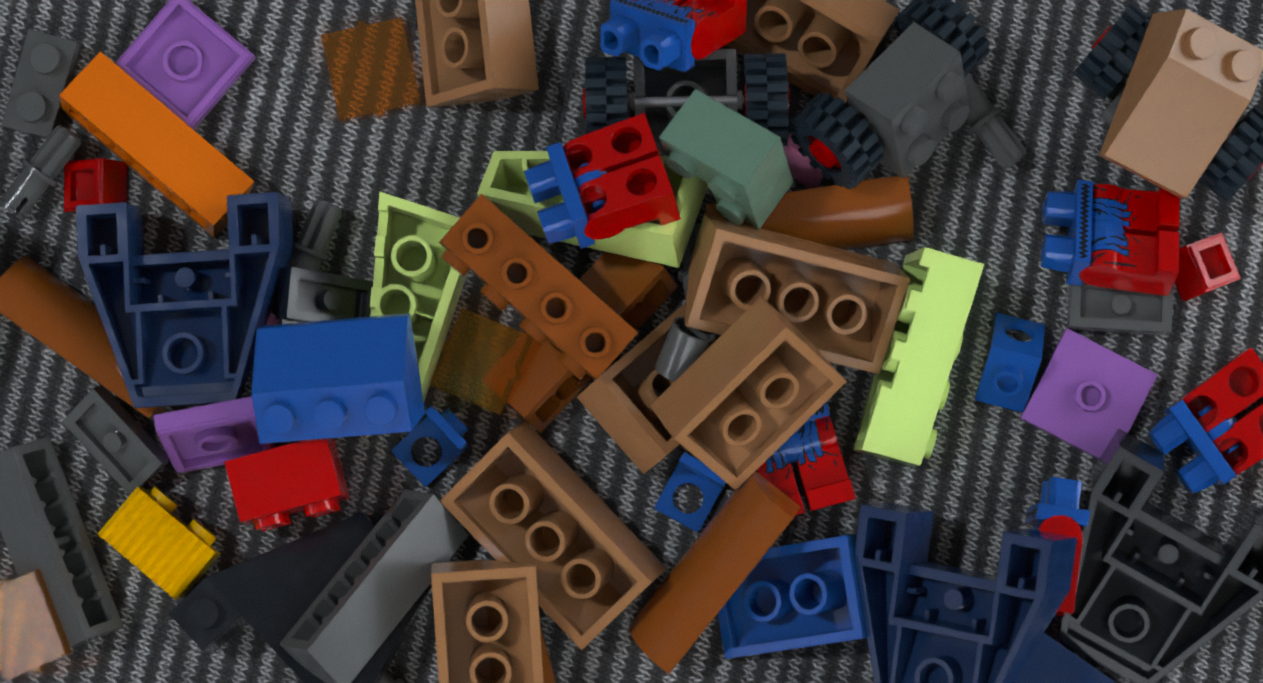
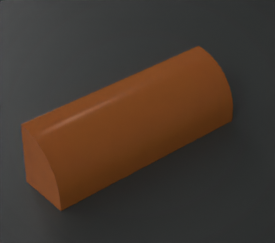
[704,175,914,250]
[484,252,678,434]
[0,256,167,420]
[629,471,801,674]

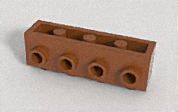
[438,194,638,380]

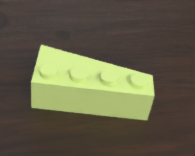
[477,150,708,268]
[370,191,467,401]

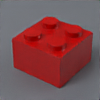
[224,438,350,532]

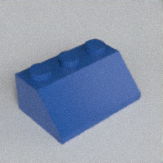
[251,313,425,444]

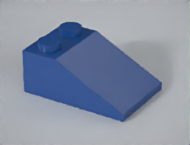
[718,534,867,659]

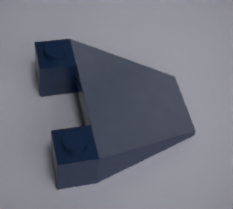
[76,192,294,408]
[854,502,1077,683]

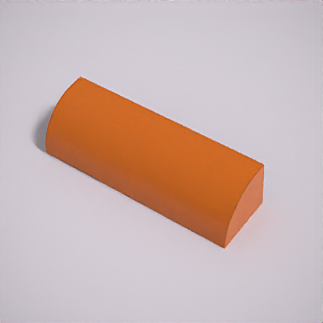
[59,51,254,238]

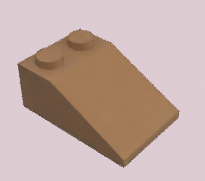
[1099,9,1263,198]
[577,303,686,474]

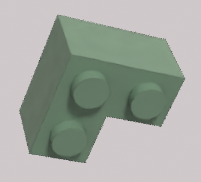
[659,89,793,230]

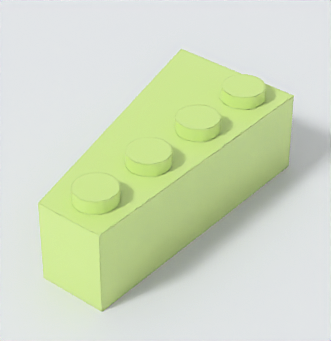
[853,247,984,467]

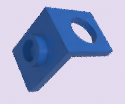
[975,313,1045,412]
[392,405,470,487]
[654,452,726,532]

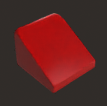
[64,158,127,213]
[1174,232,1241,301]

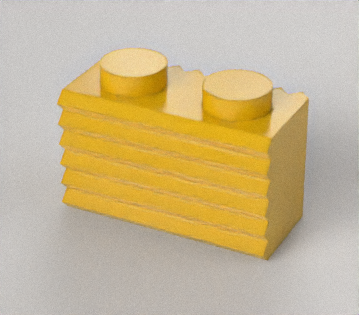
[97,486,221,600]

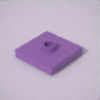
[115,0,256,130]
[1019,328,1157,460]
[154,396,275,473]

